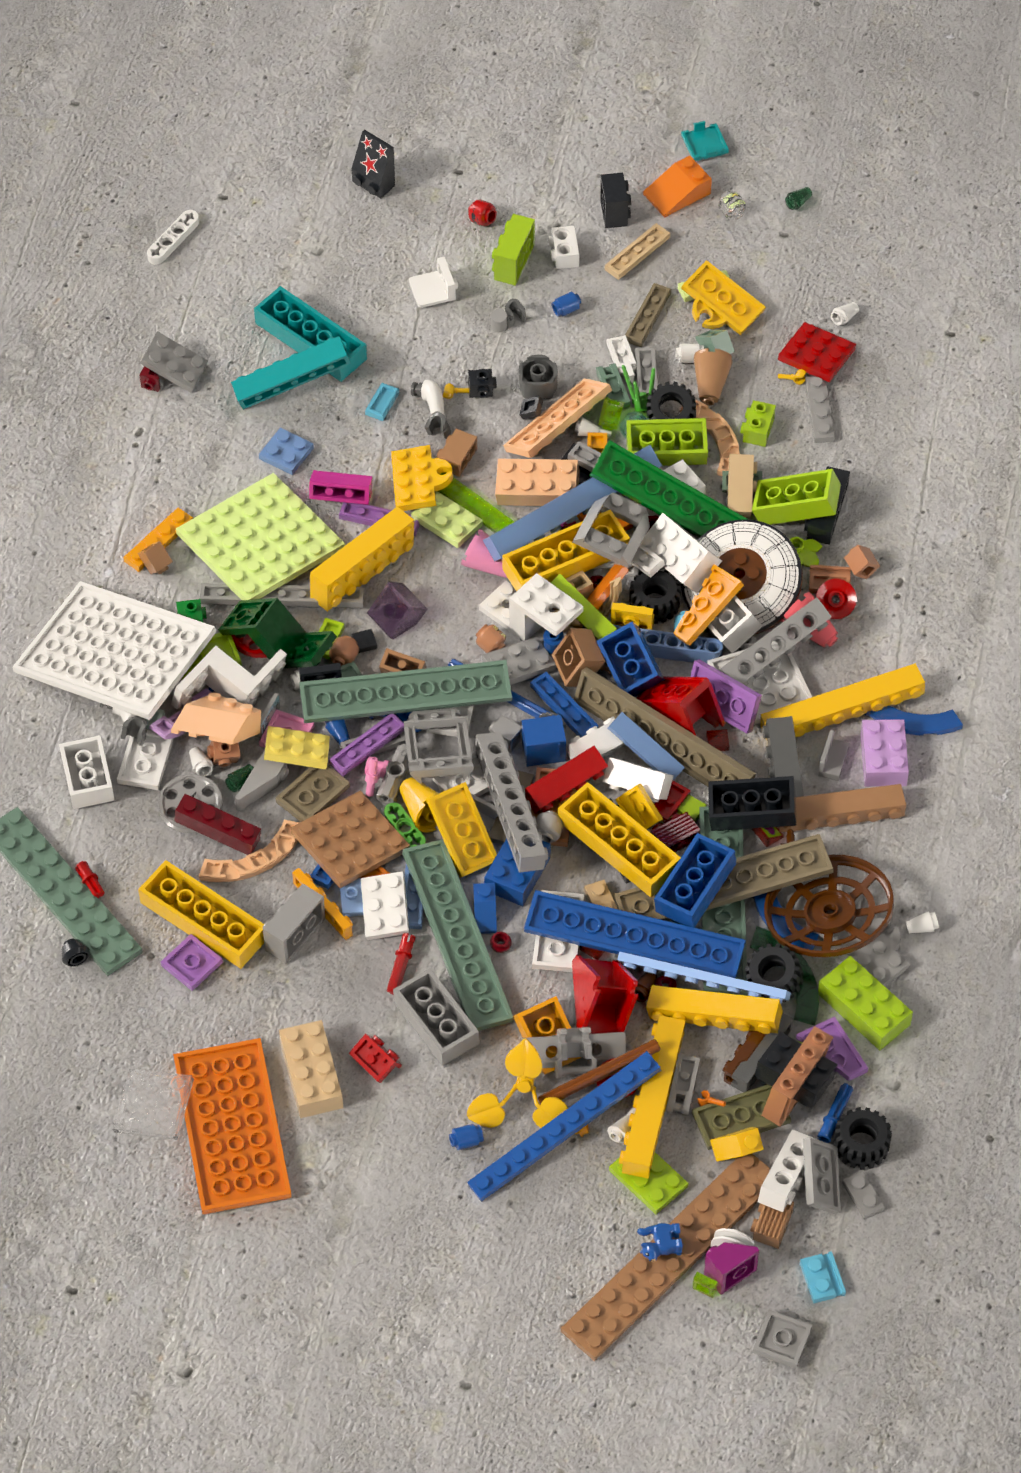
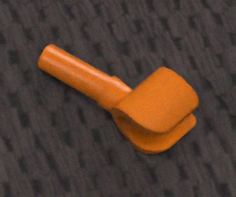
[697,1090,726,1107]

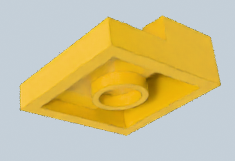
[611,603,654,630]

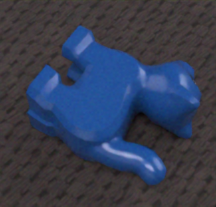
[637,1223,683,1262]

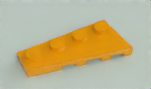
[674,564,744,646]

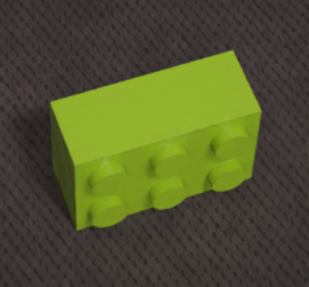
[492,214,535,286]

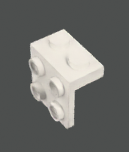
[409,257,458,308]

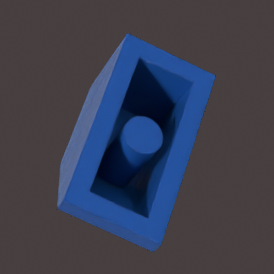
[473,883,497,934]

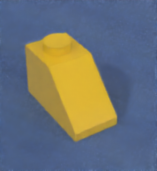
[710,1127,764,1161]

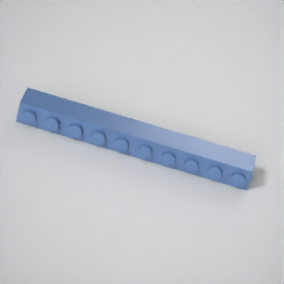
[483,445,662,562]

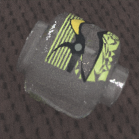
[718,191,746,220]

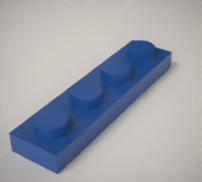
[530,672,598,738]

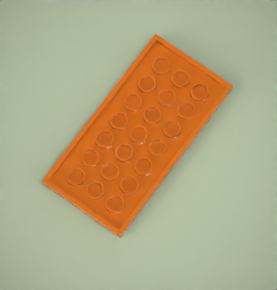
[173,1038,292,1215]

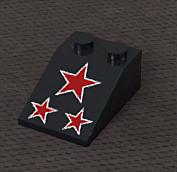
[351,129,395,199]

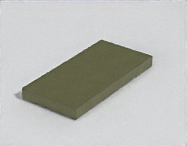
[691,1085,791,1150]

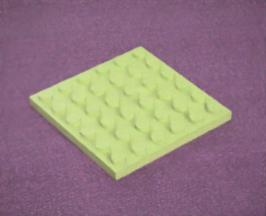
[176,473,345,600]

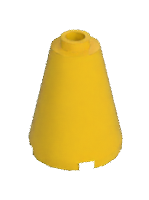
[399,778,439,833]

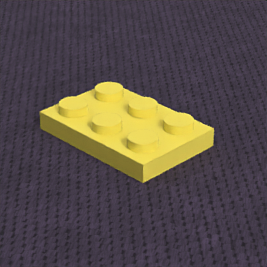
[264,726,330,770]

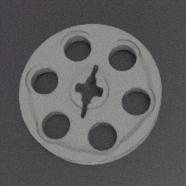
[158,774,223,833]

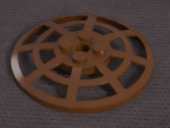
[764,854,894,957]

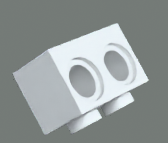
[548,226,579,269]

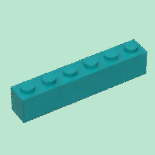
[231,336,351,410]

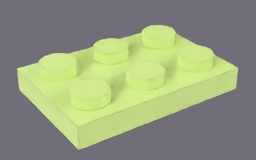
[411,491,483,548]

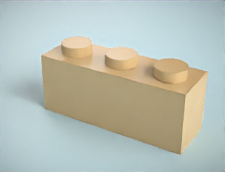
[727,454,757,518]

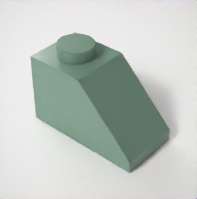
[695,329,735,354]

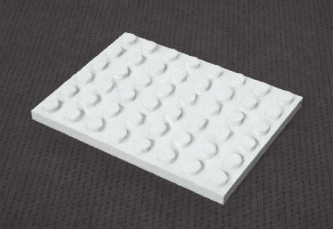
[13,581,216,720]

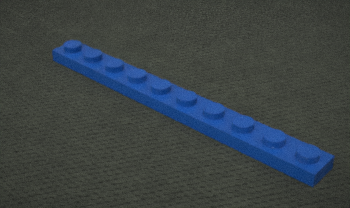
[467,1051,661,1202]

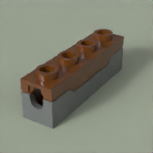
[723,1012,793,1092]

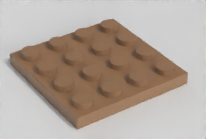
[291,790,410,888]

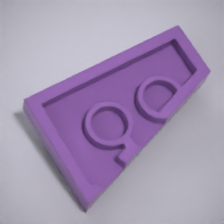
[796,1016,868,1081]

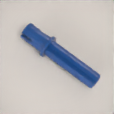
[817,1083,853,1143]

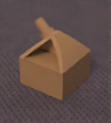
[551,628,612,687]

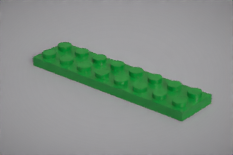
[590,440,749,538]

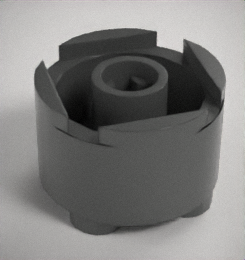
[519,354,558,399]

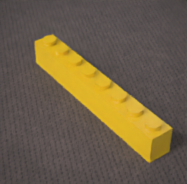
[760,663,925,739]
[619,1015,686,1179]

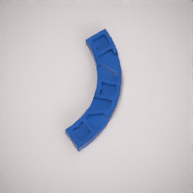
[864,705,963,736]
[753,892,819,950]

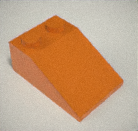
[643,155,712,218]

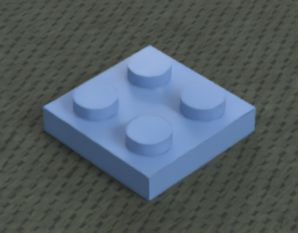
[259,428,314,475]

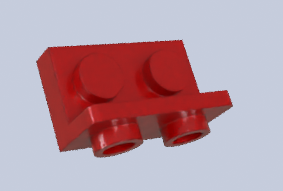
[349,1033,402,1083]

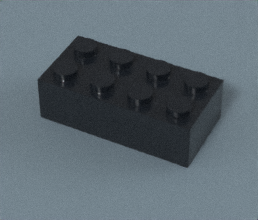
[708,776,797,831]

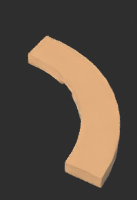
[680,399,740,476]
[199,819,299,882]

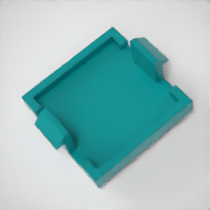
[681,121,729,161]

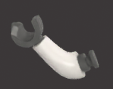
[411,380,451,439]
[100,703,147,746]

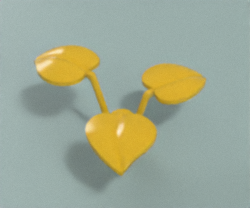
[467,1038,568,1128]

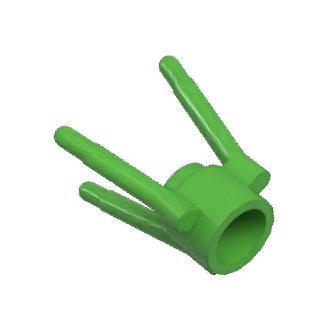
[622,365,656,412]

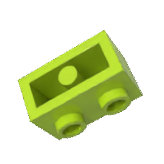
[740,400,776,447]

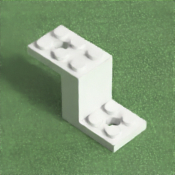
[479,573,583,641]
[171,646,287,710]

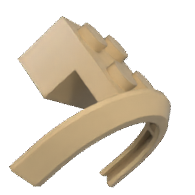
[552,571,622,634]

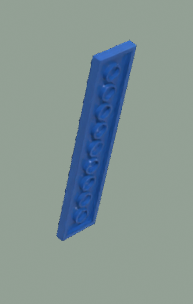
[524,890,746,978]

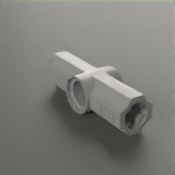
[376,744,409,805]

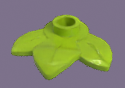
[790,537,822,568]

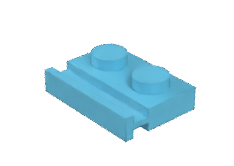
[800,1251,846,1304]

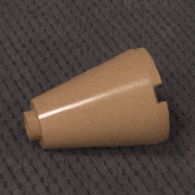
[694,348,732,406]

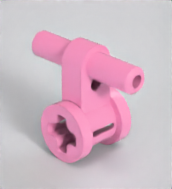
[365,756,390,797]

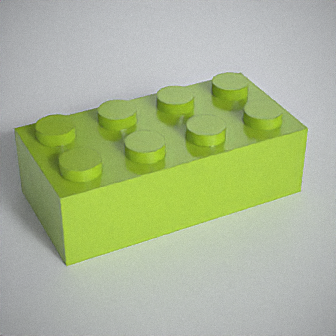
[752,469,841,525]
[818,956,913,1051]

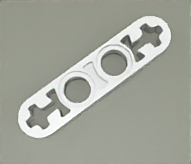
[147,210,199,265]

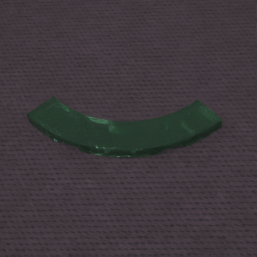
[750,926,819,1026]

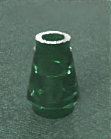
[785,187,812,210]
[225,764,254,792]

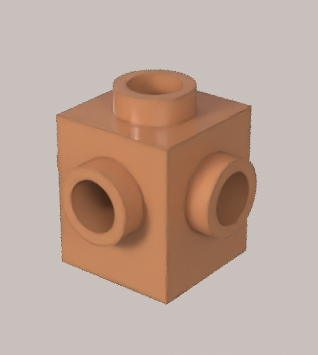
[207,741,240,767]

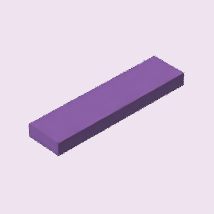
[339,502,420,536]
[329,714,404,777]

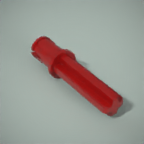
[387,933,416,995]

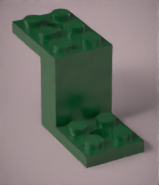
[218,598,337,668]

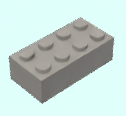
[393,968,479,1066]

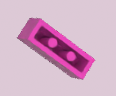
[309,470,373,505]

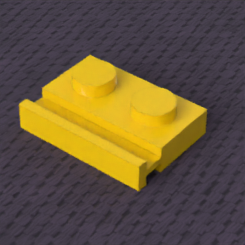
[615,783,663,830]

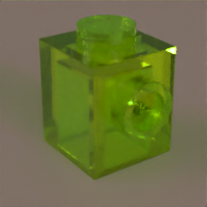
[598,398,625,431]

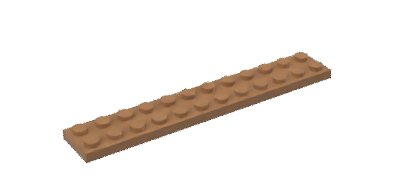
[561,1153,770,1361]

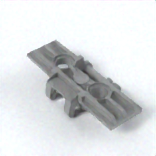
[520,1027,626,1078]

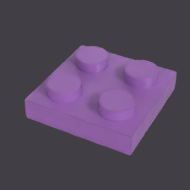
[161,934,223,991]

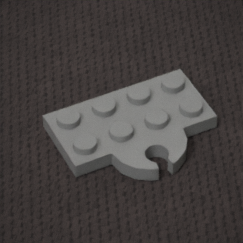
[818,917,910,987]

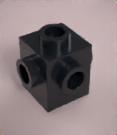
[468,369,497,398]

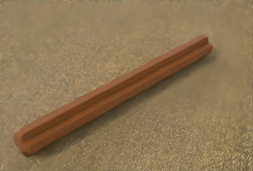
[538,1039,661,1104]

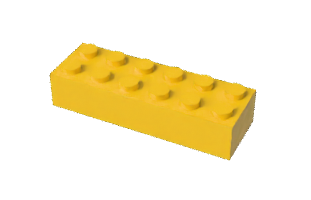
[310,507,414,612]
[502,509,630,592]
[558,782,681,898]
[138,860,264,969]

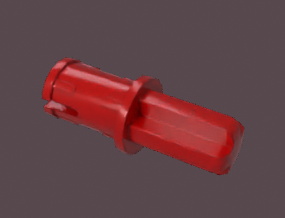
[75,861,105,899]

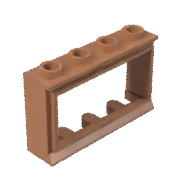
[761,1026,834,1127]

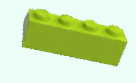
[626,418,708,466]

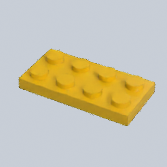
[426,782,497,878]

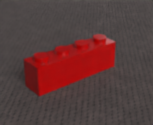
[525,746,608,814]

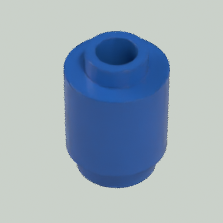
[551,291,581,317]
[543,630,564,654]
[449,1124,484,1150]

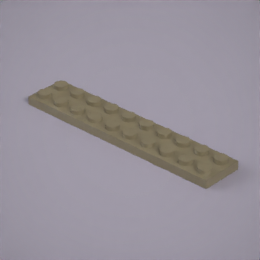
[574,667,756,787]
[614,834,833,921]

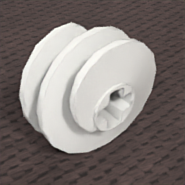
[711,1228,755,1247]

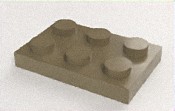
[275,765,350,822]

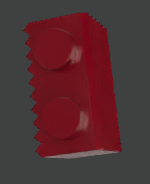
[650,812,700,852]

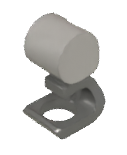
[490,299,526,332]

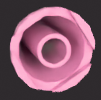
[461,529,508,579]

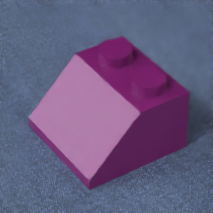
[704,1242,759,1295]

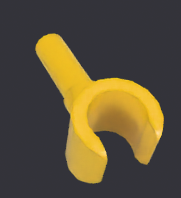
[778,369,806,385]
[443,383,469,399]

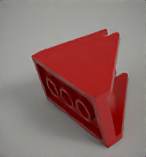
[637,676,725,736]
[572,955,638,1034]

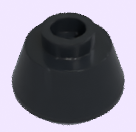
[61,938,90,967]

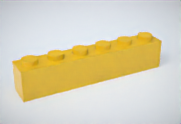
[646,985,783,1034]

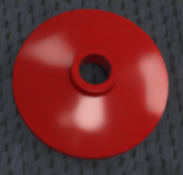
[816,578,857,619]

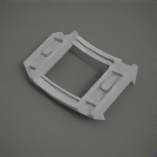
[572,493,650,568]
[404,708,474,784]

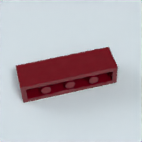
[174,794,261,855]

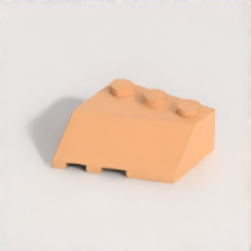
[171,692,261,744]

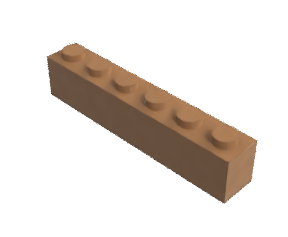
[778,784,906,833]

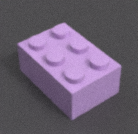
[860,720,909,787]

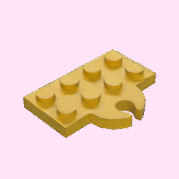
[681,260,766,336]
[391,445,453,511]

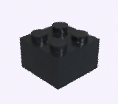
[600,172,631,228]

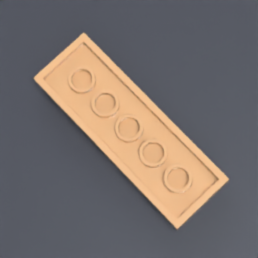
[503,378,612,458]

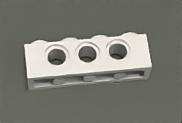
[758,1129,815,1212]

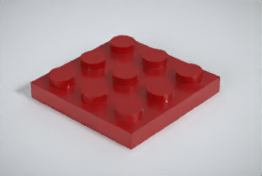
[778,322,856,383]

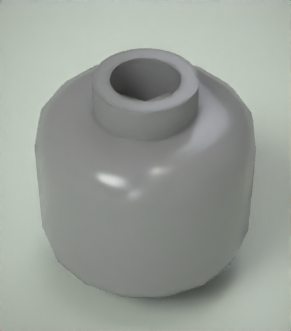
[536,811,563,844]

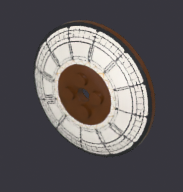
[681,519,803,635]

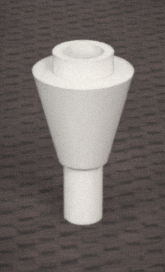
[574,417,612,439]
[607,1107,636,1143]

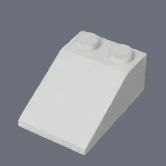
[691,595,763,653]

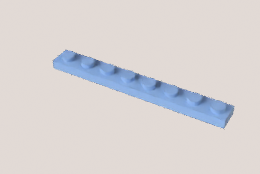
[617,952,791,1004]

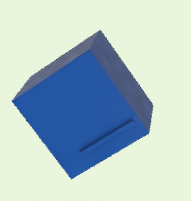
[522,715,566,767]

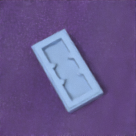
[340,878,364,917]

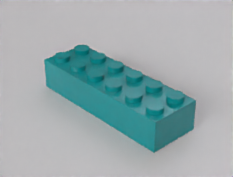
[254,286,367,382]

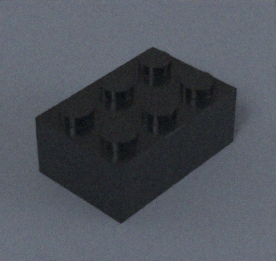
[754,1032,838,1109]

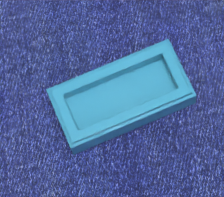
[365,383,400,421]

